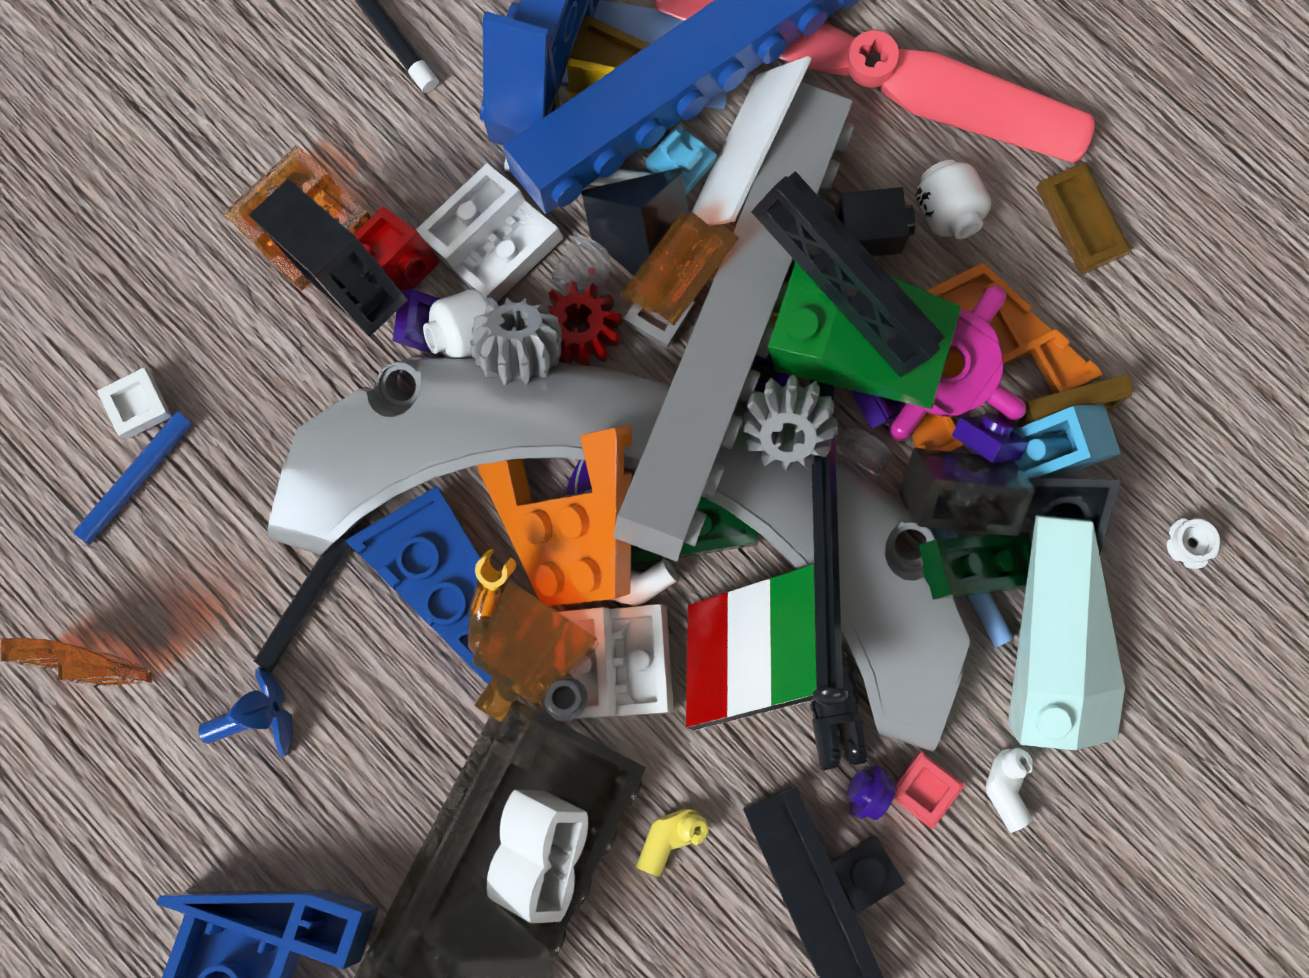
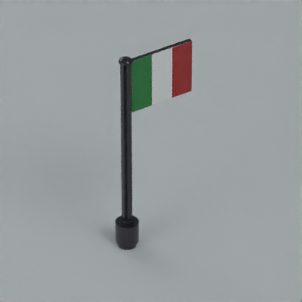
[686,271,848,730]

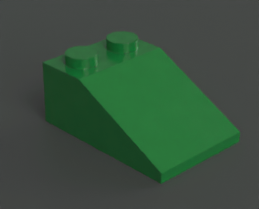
[768,262,961,409]

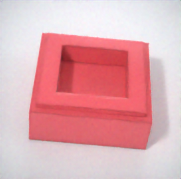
[893,751,965,829]

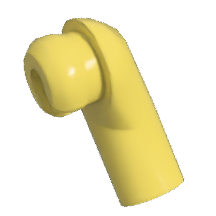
[636,809,709,877]

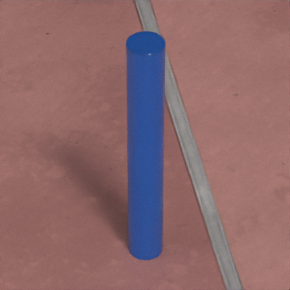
[73,411,193,545]

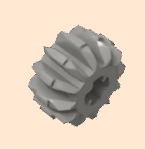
[470,297,562,385]
[742,374,838,473]

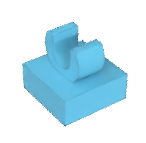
[645,124,717,195]

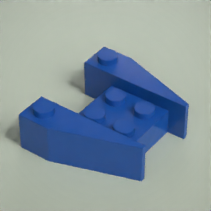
[480,0,600,145]
[156,890,379,978]

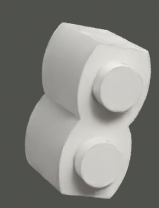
[487,790,588,924]

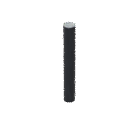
[253,530,355,672]

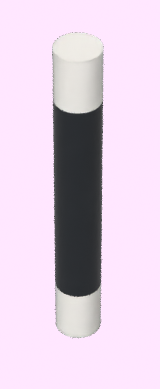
[355,0,439,93]

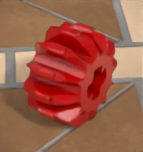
[548,280,623,366]

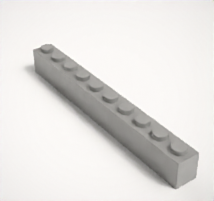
[613,82,855,561]

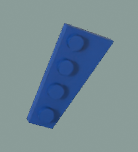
[345,486,547,697]

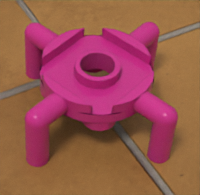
[888,286,1026,441]

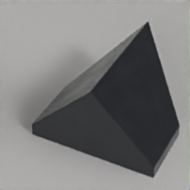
[581,168,689,285]
[1010,478,1122,555]

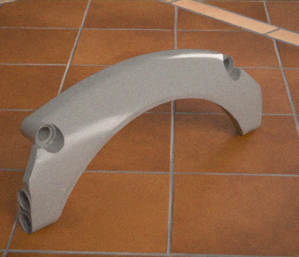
[268,356,970,751]

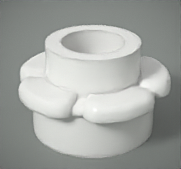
[1166,517,1220,569]

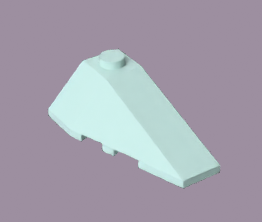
[1008,515,1125,750]

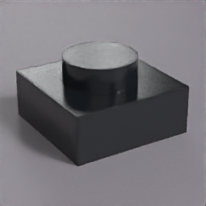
[831,835,905,913]

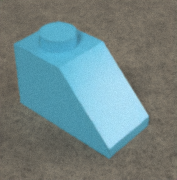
[991,405,1121,491]

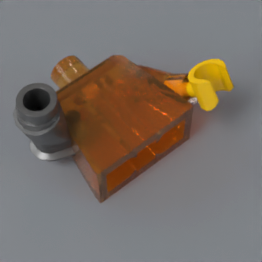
[468,549,600,723]

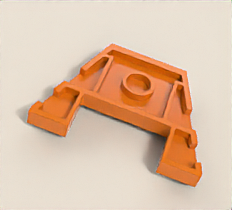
[911,263,1103,469]
[476,424,632,606]

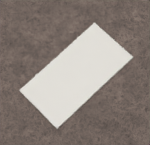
[684,56,811,231]

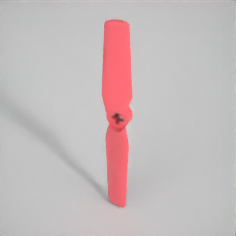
[654,0,1095,163]

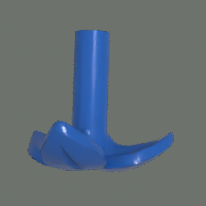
[198,667,293,757]

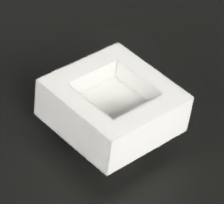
[97,367,172,440]

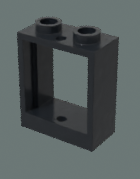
[249,178,408,337]

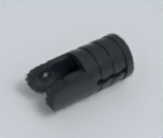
[810,666,868,770]

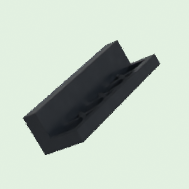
[751,171,945,378]
[742,787,883,978]

